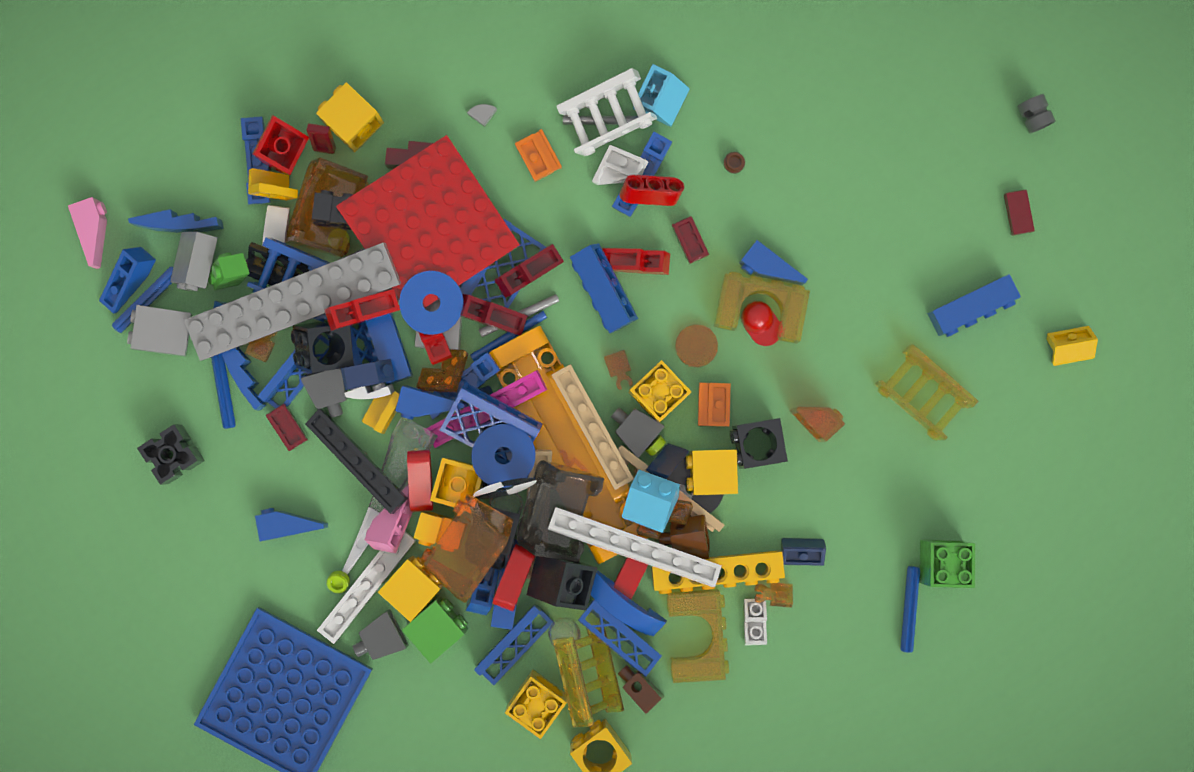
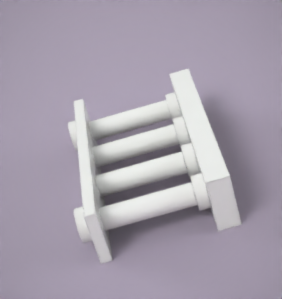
[556,68,657,156]

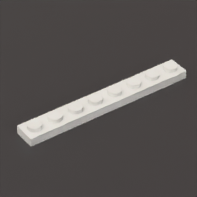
[548,507,721,588]

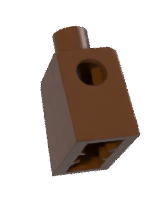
[659,515,710,559]
[618,665,664,714]

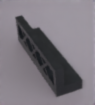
[246,242,309,286]

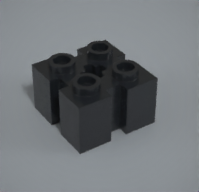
[312,190,354,230]
[137,424,205,485]

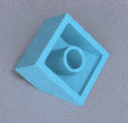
[622,470,680,533]

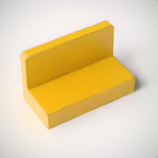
[248,168,298,201]
[1046,326,1098,366]
[362,391,400,434]

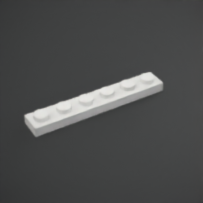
[317,531,416,644]

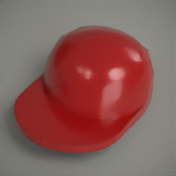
[741,301,782,346]

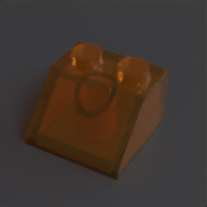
[790,407,845,442]

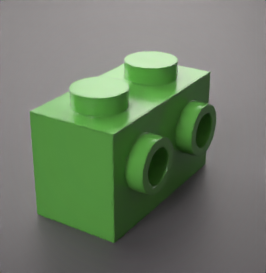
[208,253,250,290]

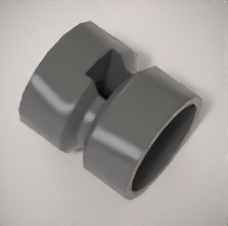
[1017,94,1056,134]

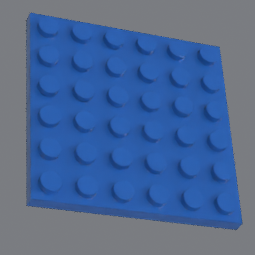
[194,607,373,772]

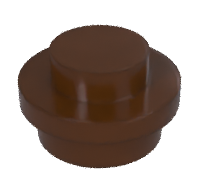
[724,152,745,174]

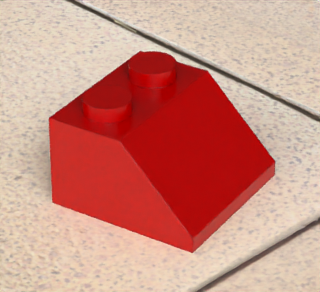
[252,115,309,175]

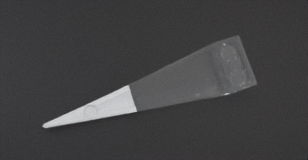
[342,417,438,575]

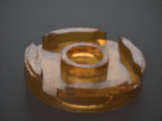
[675,325,718,368]

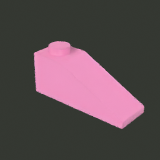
[68,197,107,269]
[364,485,413,554]

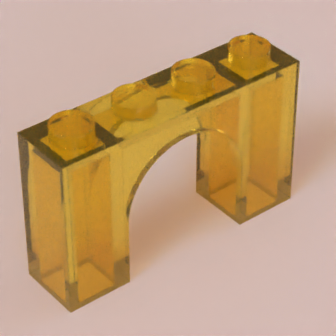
[714,272,810,344]
[667,590,729,683]

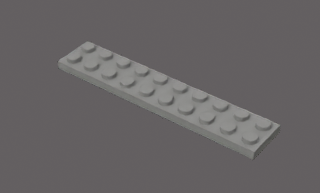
[184,242,401,361]

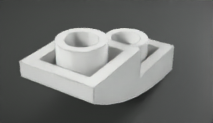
[262,205,290,249]
[345,382,395,399]
[744,599,767,645]

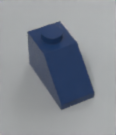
[341,359,395,390]

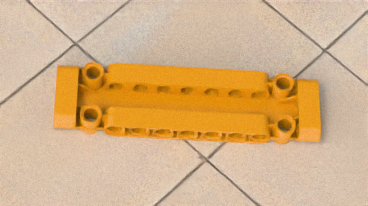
[489,326,653,564]

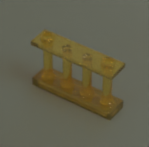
[875,344,979,441]
[553,627,624,727]

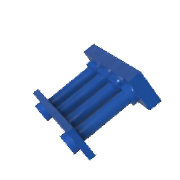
[247,237,330,322]

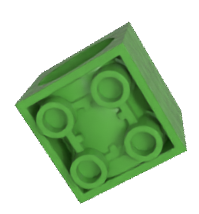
[920,540,975,588]
[402,596,468,664]

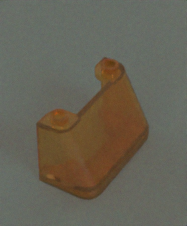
[285,157,369,258]
[421,494,513,603]

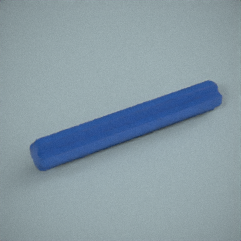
[112,266,173,333]
[211,354,236,429]
[900,566,920,653]

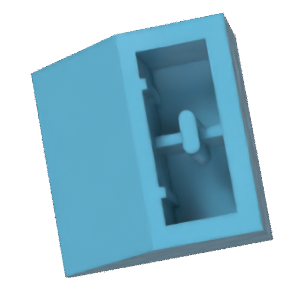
[633,64,690,127]

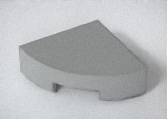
[467,104,497,127]

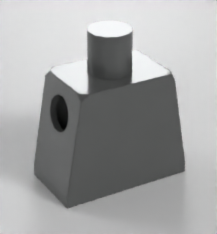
[301,369,348,418]
[611,407,665,458]
[352,609,409,660]

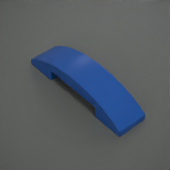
[241,117,271,205]
[612,132,672,217]
[430,352,500,419]
[591,571,667,636]

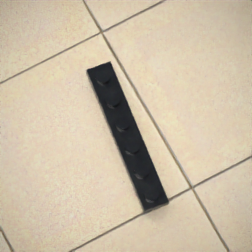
[305,409,408,514]

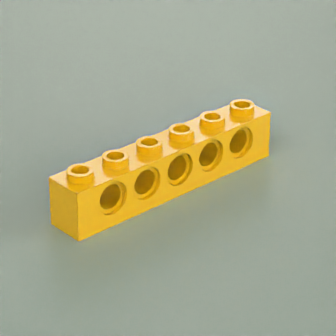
[651,550,785,594]

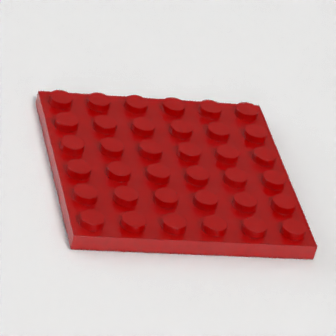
[336,135,520,308]

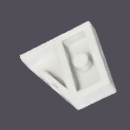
[592,145,648,185]

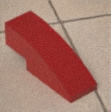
[602,248,670,275]
[324,289,400,331]

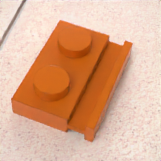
[515,129,562,182]
[698,383,731,427]

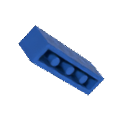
[570,243,638,333]
[927,274,1021,337]
[364,313,414,385]

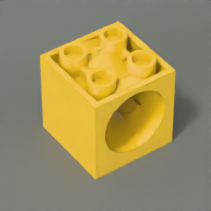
[316,82,384,153]
[628,360,691,423]
[686,450,738,495]
[430,458,484,513]
[378,556,445,622]
[505,669,568,739]
[570,718,632,772]

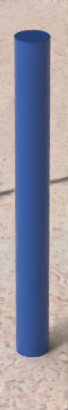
[470,311,547,362]

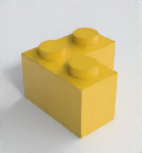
[414,511,467,551]

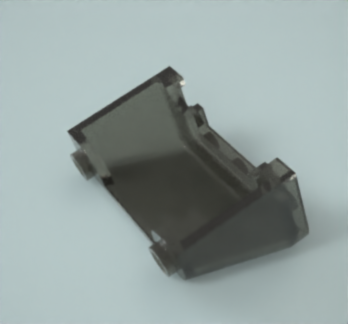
[517,460,604,562]

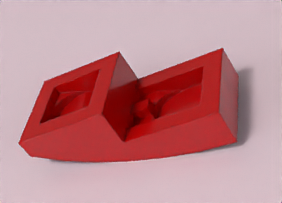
[418,332,453,365]

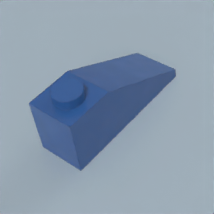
[739,240,808,285]
[99,247,156,314]
[395,385,468,420]
[255,508,328,542]
[465,542,499,615]

